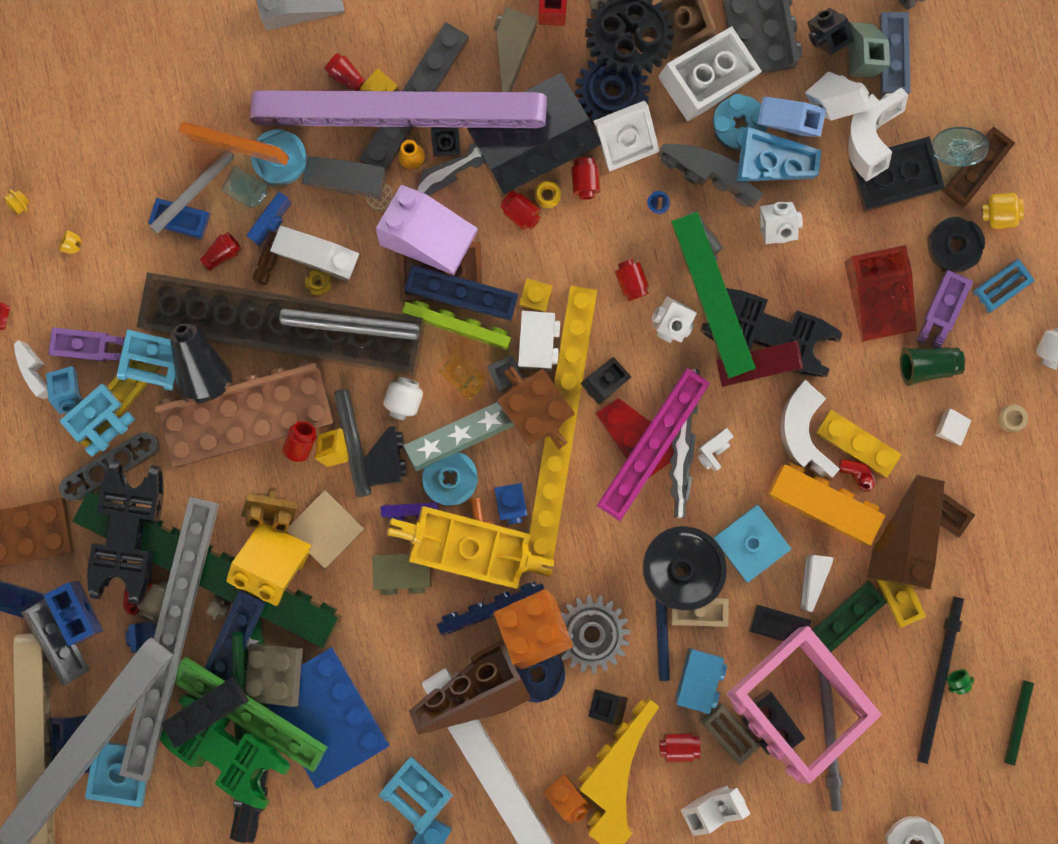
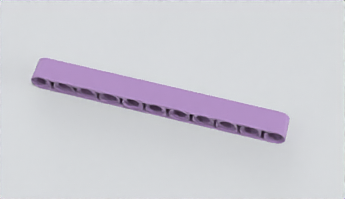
[250,91,547,128]

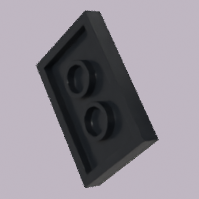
[849,136,945,212]

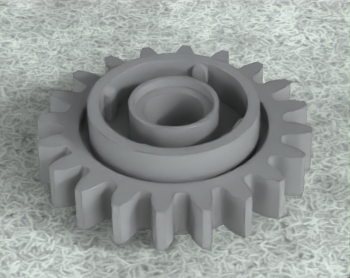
[561,595,631,674]

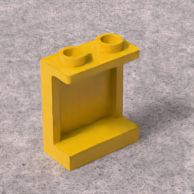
[226,522,312,606]

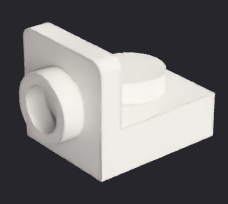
[697,428,734,471]

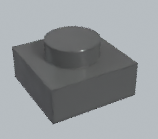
[487,355,523,392]

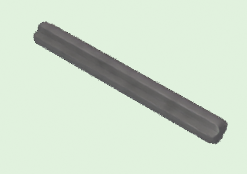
[280,309,420,340]

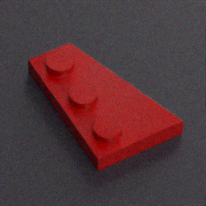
[595,398,674,478]

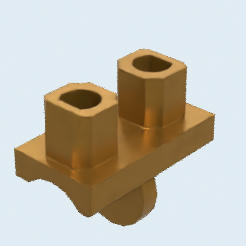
[241,487,297,533]

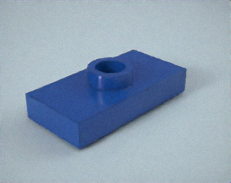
[247,192,292,247]

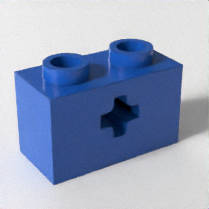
[44,581,103,646]

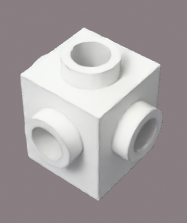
[760,202,803,244]
[652,296,697,343]

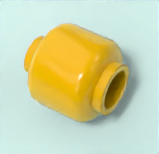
[982,192,1024,229]

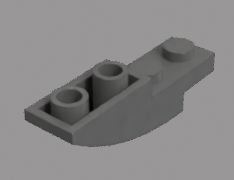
[658,144,763,208]

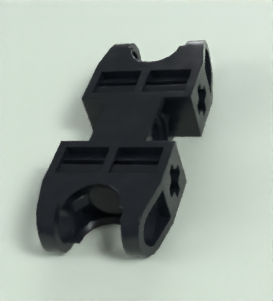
[700,288,842,377]
[87,460,164,605]

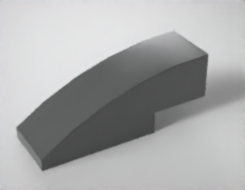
[302,157,387,200]

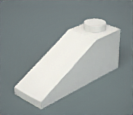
[270,225,359,283]

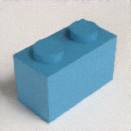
[674,648,727,714]

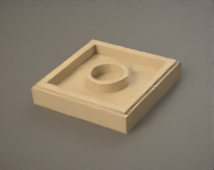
[287,490,365,569]

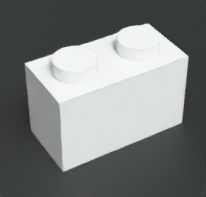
[518,311,560,371]

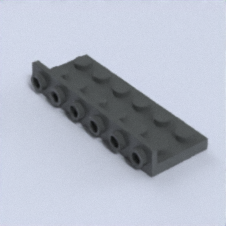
[722,0,802,74]

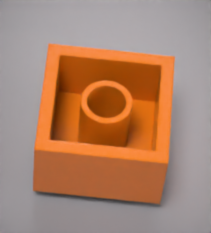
[494,589,574,669]

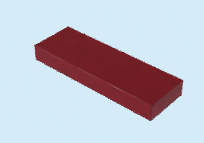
[716,341,804,387]

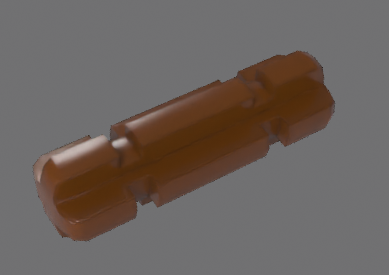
[252,231,278,285]

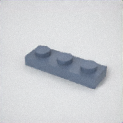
[879,12,911,95]

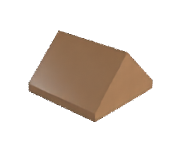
[657,0,716,55]

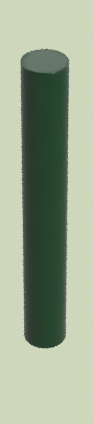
[1004,680,1034,765]

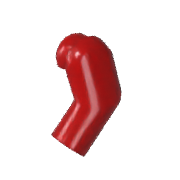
[838,459,875,492]

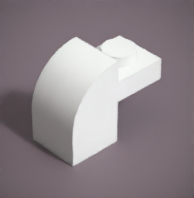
[680,786,750,836]

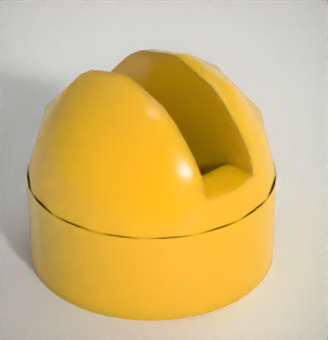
[58,230,82,254]

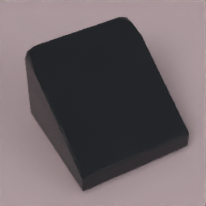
[588,689,628,725]

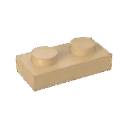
[671,598,729,627]

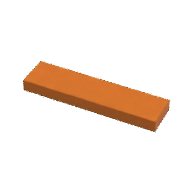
[179,122,289,166]

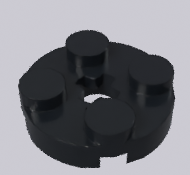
[927,217,986,273]

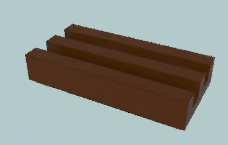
[940,493,975,538]

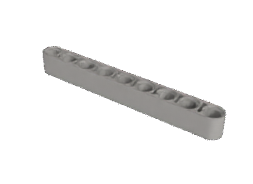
[0,637,174,844]

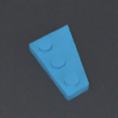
[737,127,822,181]

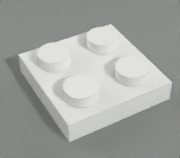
[593,100,660,172]

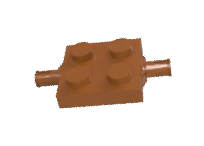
[497,366,575,450]

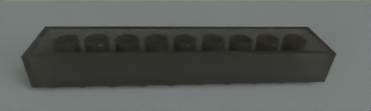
[137,272,425,377]

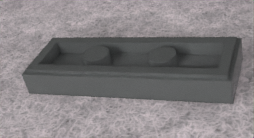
[21,598,90,685]

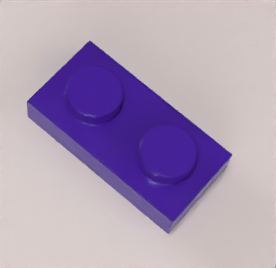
[381,502,439,522]

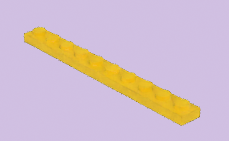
[528,286,597,559]

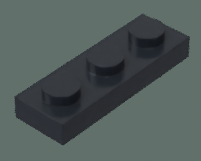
[161,677,249,748]

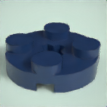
[516,654,565,703]

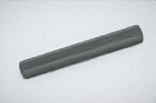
[334,389,371,497]

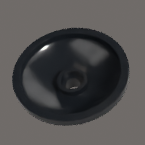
[642,526,727,611]

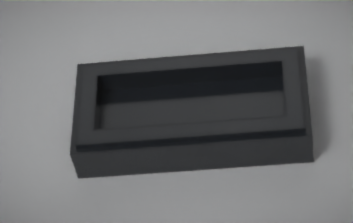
[749,604,811,641]

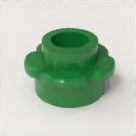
[947,669,975,695]

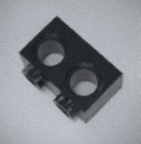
[741,689,806,755]

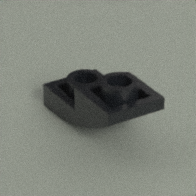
[431,127,461,157]

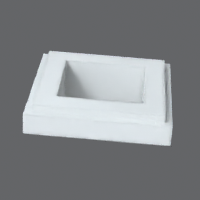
[935,408,972,446]

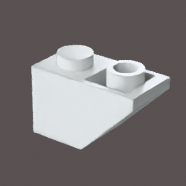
[805,71,873,120]

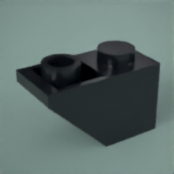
[365,426,407,486]

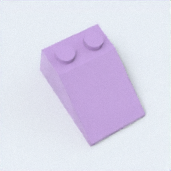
[376,185,478,275]

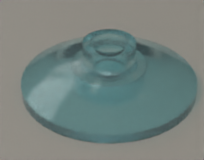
[932,127,989,167]

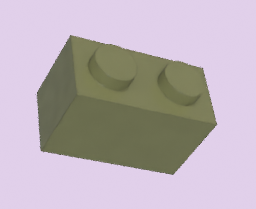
[372,554,432,595]

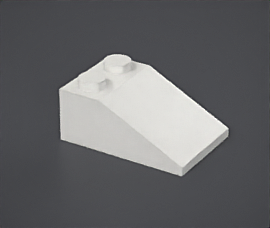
[658,26,762,122]

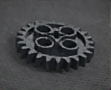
[585,0,675,78]

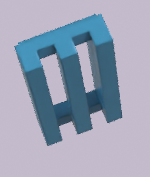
[972,258,1035,314]

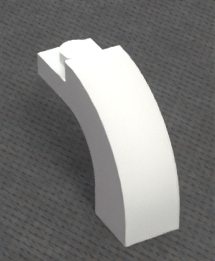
[848,88,908,182]
[780,380,840,478]

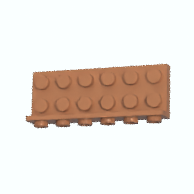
[154,360,335,468]

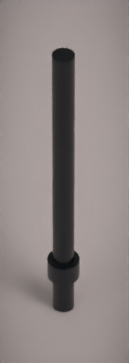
[917,596,964,764]

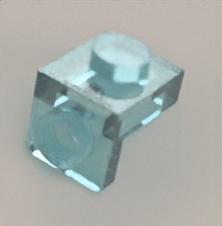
[220,166,268,208]

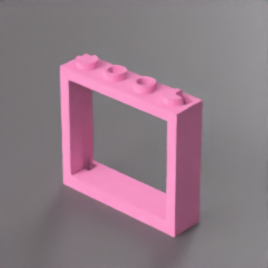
[726,626,882,784]

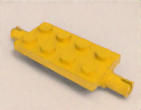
[387,506,554,589]

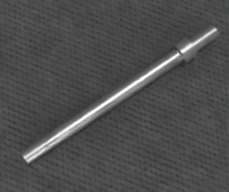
[819,670,843,811]

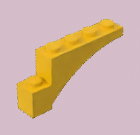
[578,697,659,844]

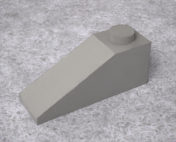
[256,0,345,31]

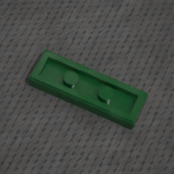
[811,581,887,653]

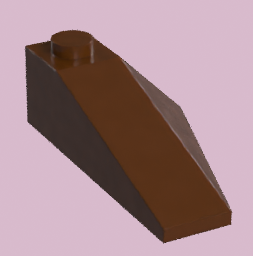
[867,475,945,590]
[409,640,531,735]

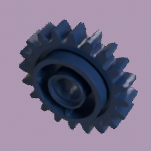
[574,56,650,125]

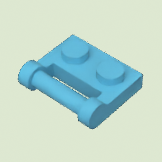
[117,329,176,391]
[379,757,454,835]

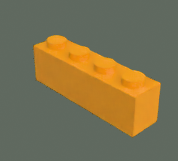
[766,462,886,545]

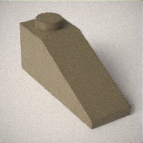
[494,7,537,92]

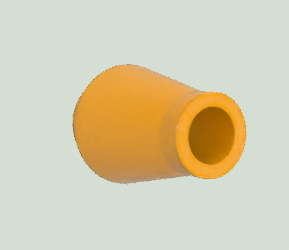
[398,140,425,169]

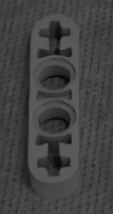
[59,432,160,501]

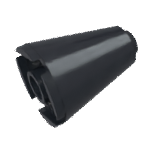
[170,324,233,403]

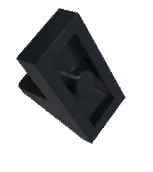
[580,357,631,404]

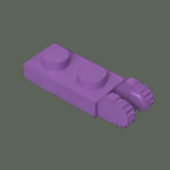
[916,270,973,348]
[48,327,125,362]

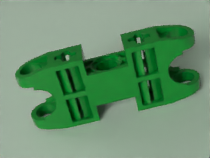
[160,693,290,809]

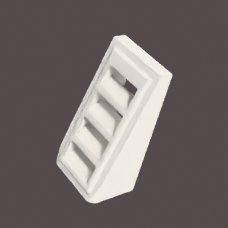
[800,555,833,612]

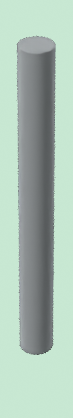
[149,150,234,234]

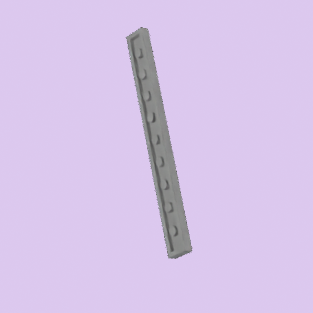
[119,497,219,782]

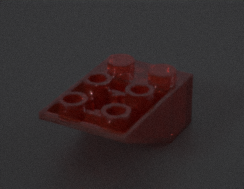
[844,245,917,342]

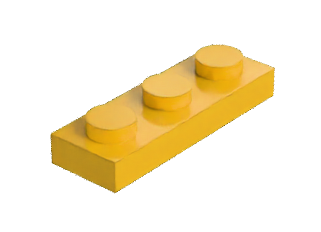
[815,409,902,478]

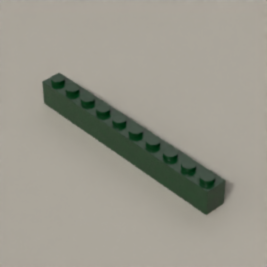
[72,489,341,648]

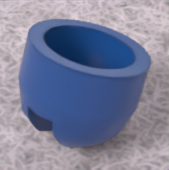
[647,191,670,214]

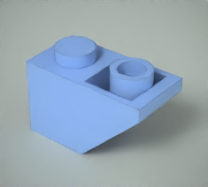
[757,97,826,137]

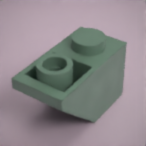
[848,22,890,78]

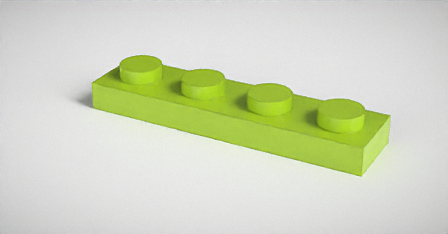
[402,300,511,351]

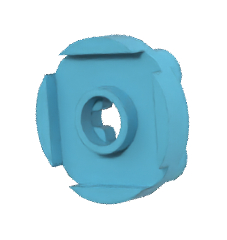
[713,94,767,151]
[251,129,307,186]
[422,452,478,506]

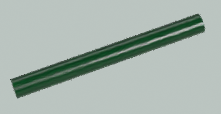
[231,632,246,740]

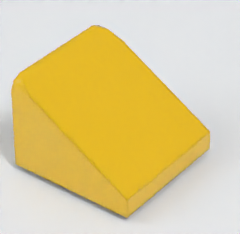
[315,428,348,467]

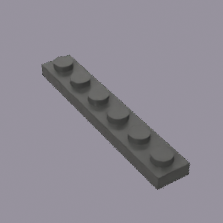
[360,22,469,171]

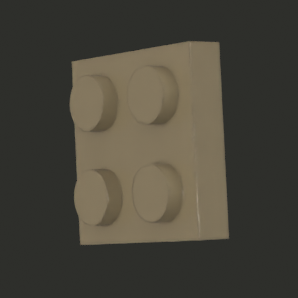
[245,643,303,707]

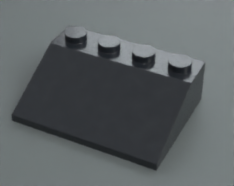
[466,73,601,196]

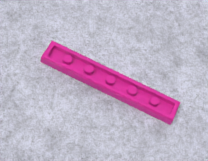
[596,367,710,522]

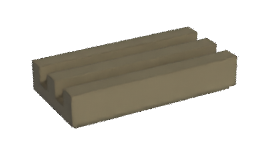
[701,703,760,765]

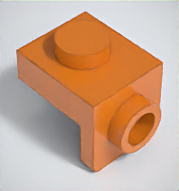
[543,774,592,824]

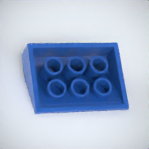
[266,647,390,789]

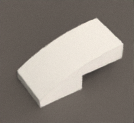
[14,340,48,399]

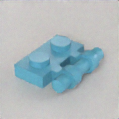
[59,384,135,457]

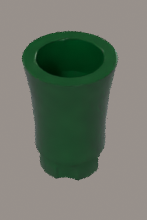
[900,347,965,386]

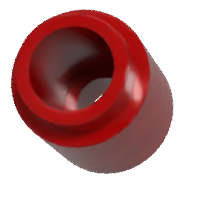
[571,158,600,200]
[500,191,541,231]
[614,259,649,302]
[282,421,316,462]
[659,733,701,763]

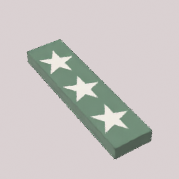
[403,402,514,471]

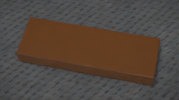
[942,126,1015,208]

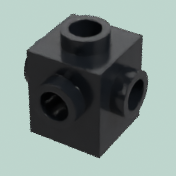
[807,7,854,55]

